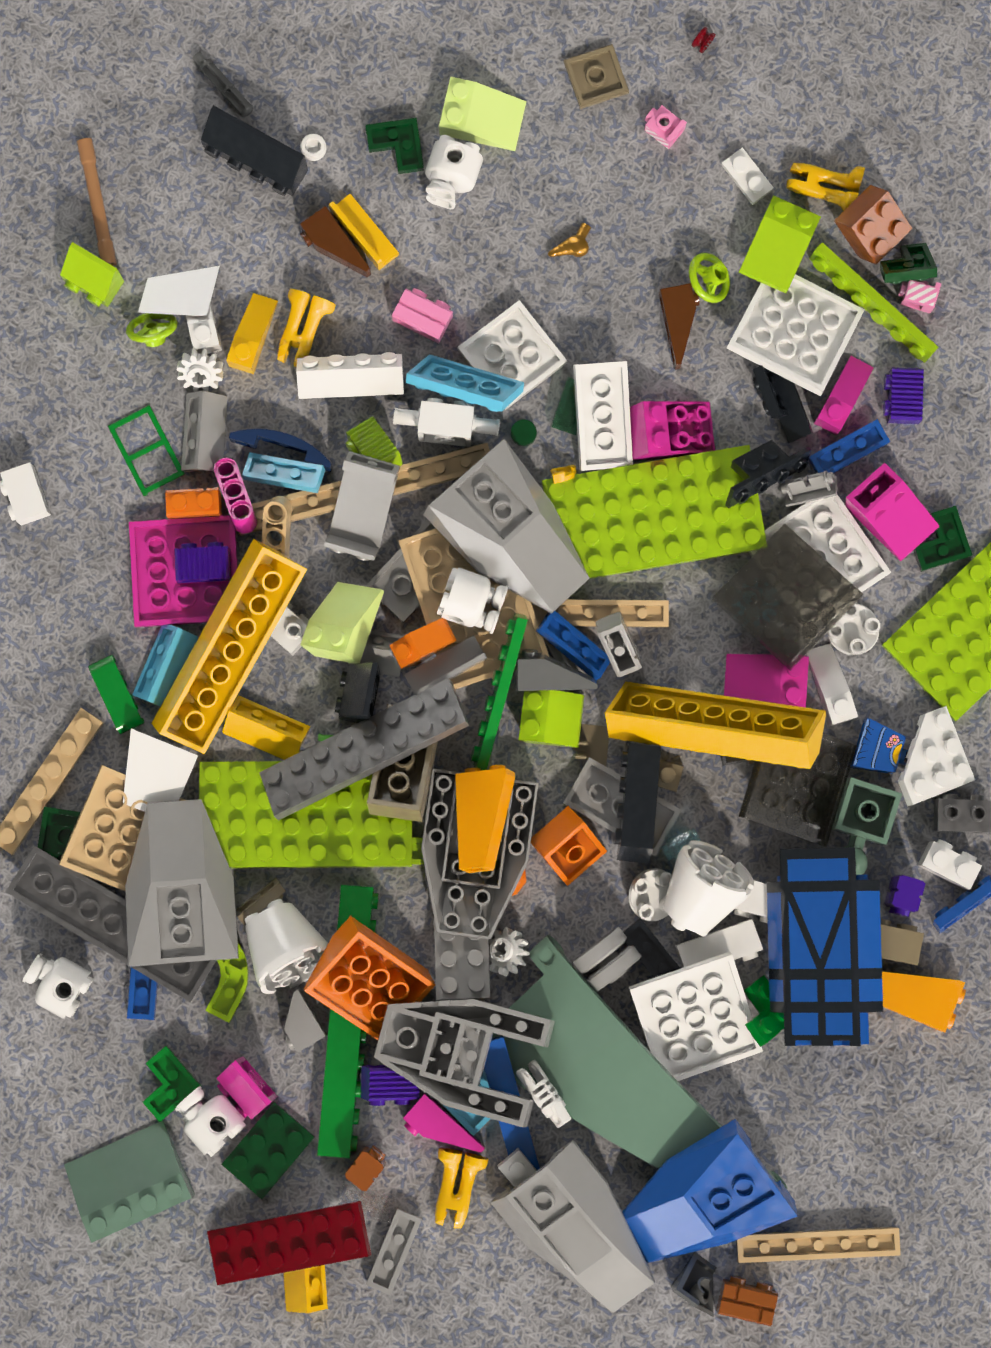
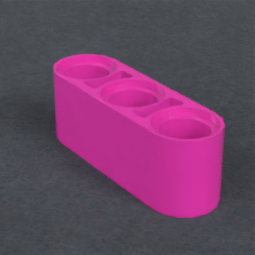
[214,458,257,534]

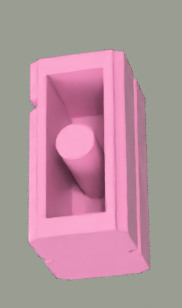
[392,288,453,344]

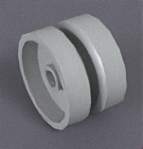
[572,926,642,992]

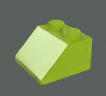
[60,242,124,307]
[519,690,584,748]

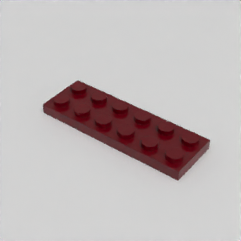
[207,1201,371,1285]

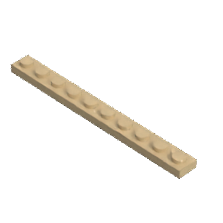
[239,443,490,536]

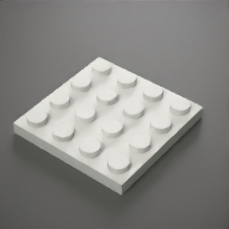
[727,274,865,396]
[749,494,891,632]
[629,952,763,1081]

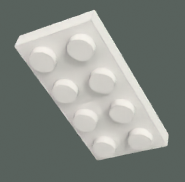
[573,361,633,471]

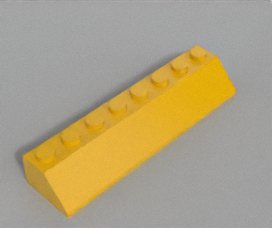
[151,539,307,754]
[605,681,826,769]

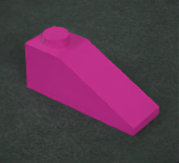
[814,356,874,436]
[403,1093,485,1153]

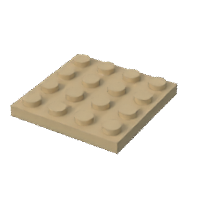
[59,765,185,892]

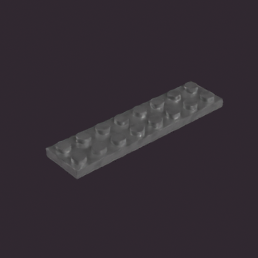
[259,678,469,820]
[6,846,216,1003]

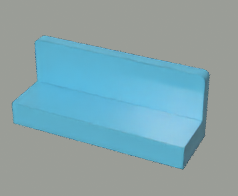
[132,624,199,707]

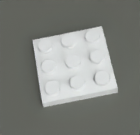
[457,300,567,410]

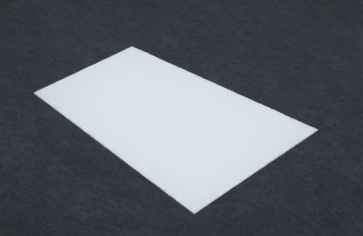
[138,266,220,316]
[123,729,198,812]

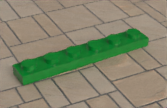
[471,613,528,771]

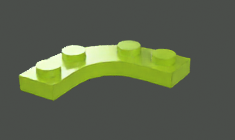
[205,942,249,1023]

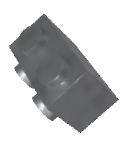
[934,794,991,833]

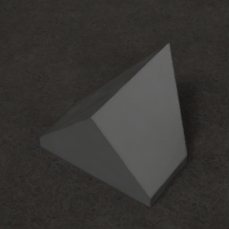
[671,1252,717,1317]

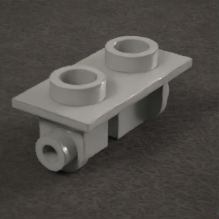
[781,471,837,507]

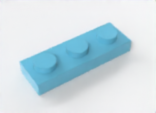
[242,452,325,493]

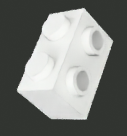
[270,603,309,656]
[917,839,982,890]

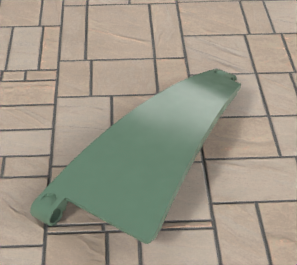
[492,935,788,1189]

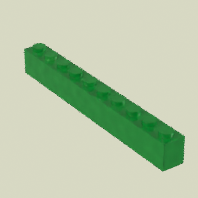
[317,885,379,1158]

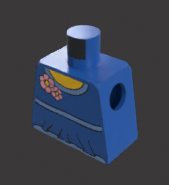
[850,718,908,774]

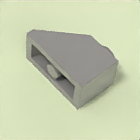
[283,989,327,1052]

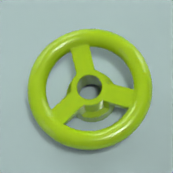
[689,253,730,303]
[126,313,178,347]

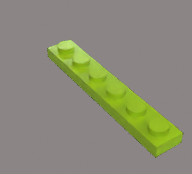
[809,242,939,363]

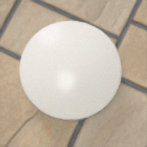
[827,602,880,655]
[628,868,672,921]

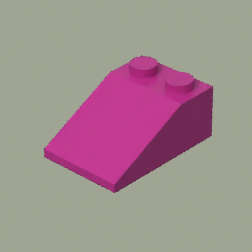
[724,654,809,708]
[216,1056,278,1120]

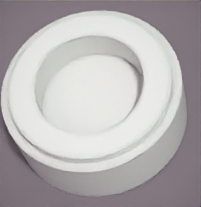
[300,134,327,161]

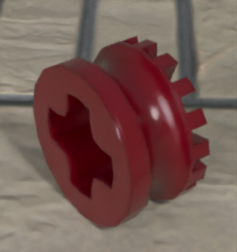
[691,27,716,53]

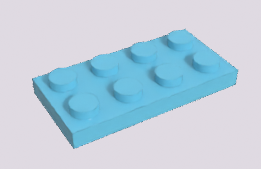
[406,354,524,412]

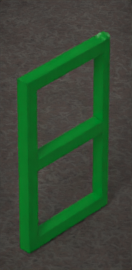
[108,405,185,496]

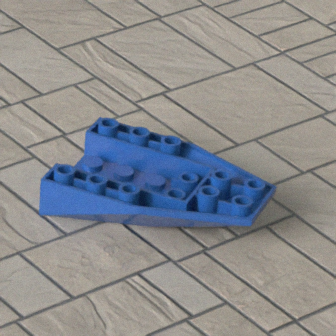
[622,1119,798,1263]

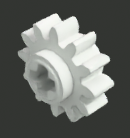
[177,348,224,392]
[488,927,530,976]

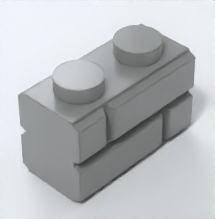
[596,612,642,677]

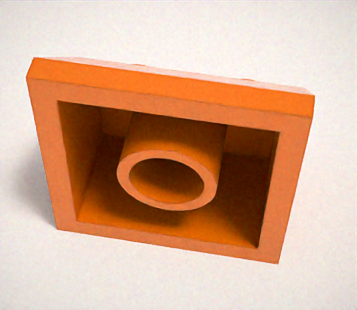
[531,806,607,886]

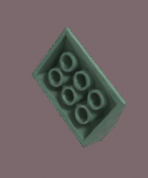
[64,1120,195,1243]

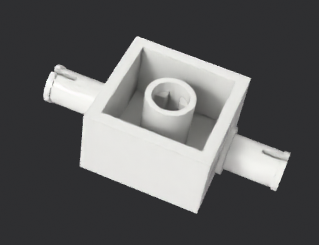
[393,398,500,447]

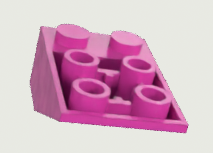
[630,401,715,460]
[846,463,939,562]

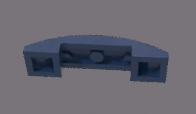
[229,429,333,472]

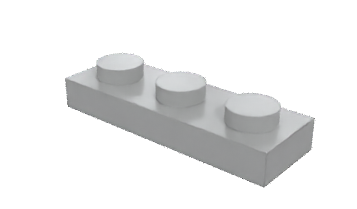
[366,1207,422,1296]

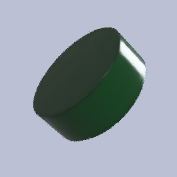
[511,419,537,447]

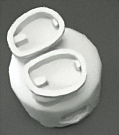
[425,135,483,210]
[437,567,509,634]
[22,953,94,1019]
[175,1086,246,1157]

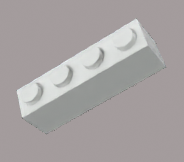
[296,352,404,399]

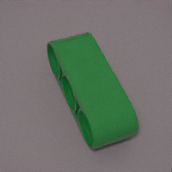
[88,654,145,735]

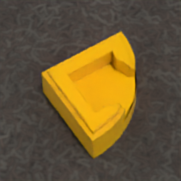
[550,465,577,484]

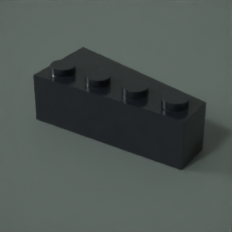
[614,743,661,863]

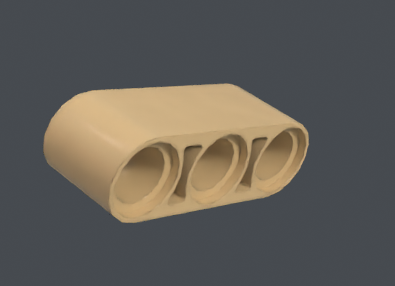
[262,496,291,558]

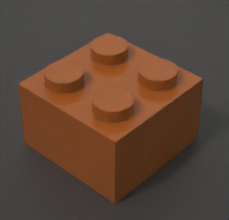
[834,185,913,264]

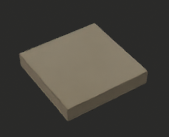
[563,44,629,109]

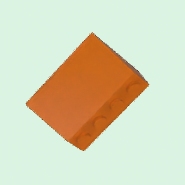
[303,916,436,1040]

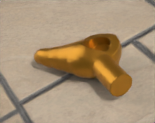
[548,223,591,257]

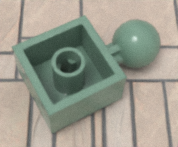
[831,777,902,875]

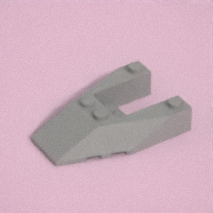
[374,999,555,1127]

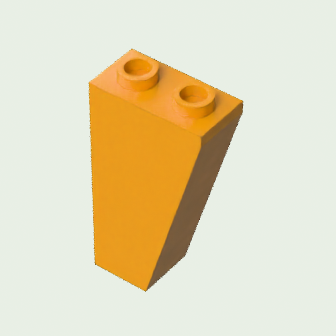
[455,765,515,873]
[882,971,966,1032]

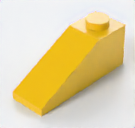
[226,293,278,374]

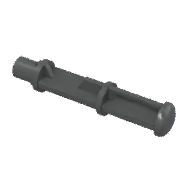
[193,52,253,117]

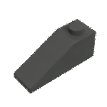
[515,649,598,691]

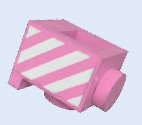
[645,105,687,149]
[898,280,941,313]

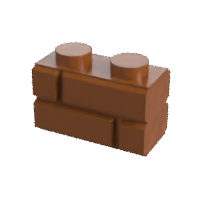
[345,1145,386,1191]
[716,1276,778,1326]

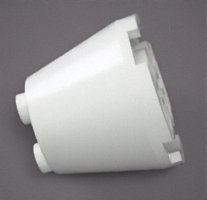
[662,840,754,936]
[244,899,328,994]

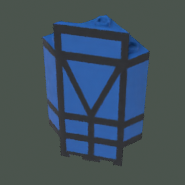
[767,847,883,1046]

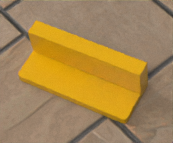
[329,194,399,270]
[222,695,311,760]
[284,1265,328,1313]

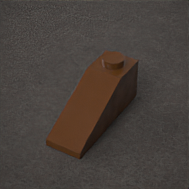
[299,206,371,277]
[659,283,699,370]

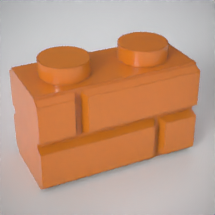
[165,487,222,519]

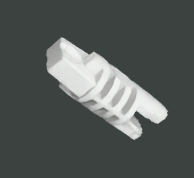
[516,1060,571,1128]

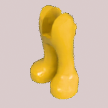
[786,163,865,211]
[277,288,336,367]
[435,1148,489,1229]

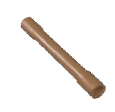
[77,138,117,266]

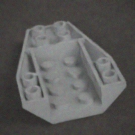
[490,1140,655,1313]

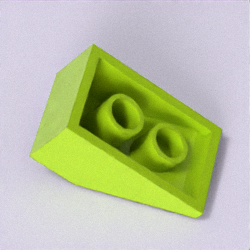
[738,195,821,293]

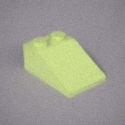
[439,76,526,151]
[300,582,384,664]

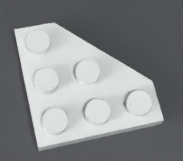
[898,706,975,806]

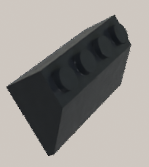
[201,105,308,196]

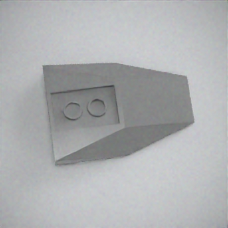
[423,439,589,614]
[421,769,539,939]
[125,799,239,967]

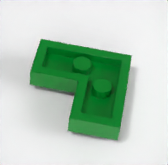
[744,975,784,1047]
[143,1045,201,1122]

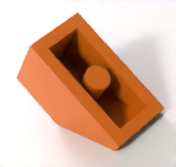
[389,618,457,669]

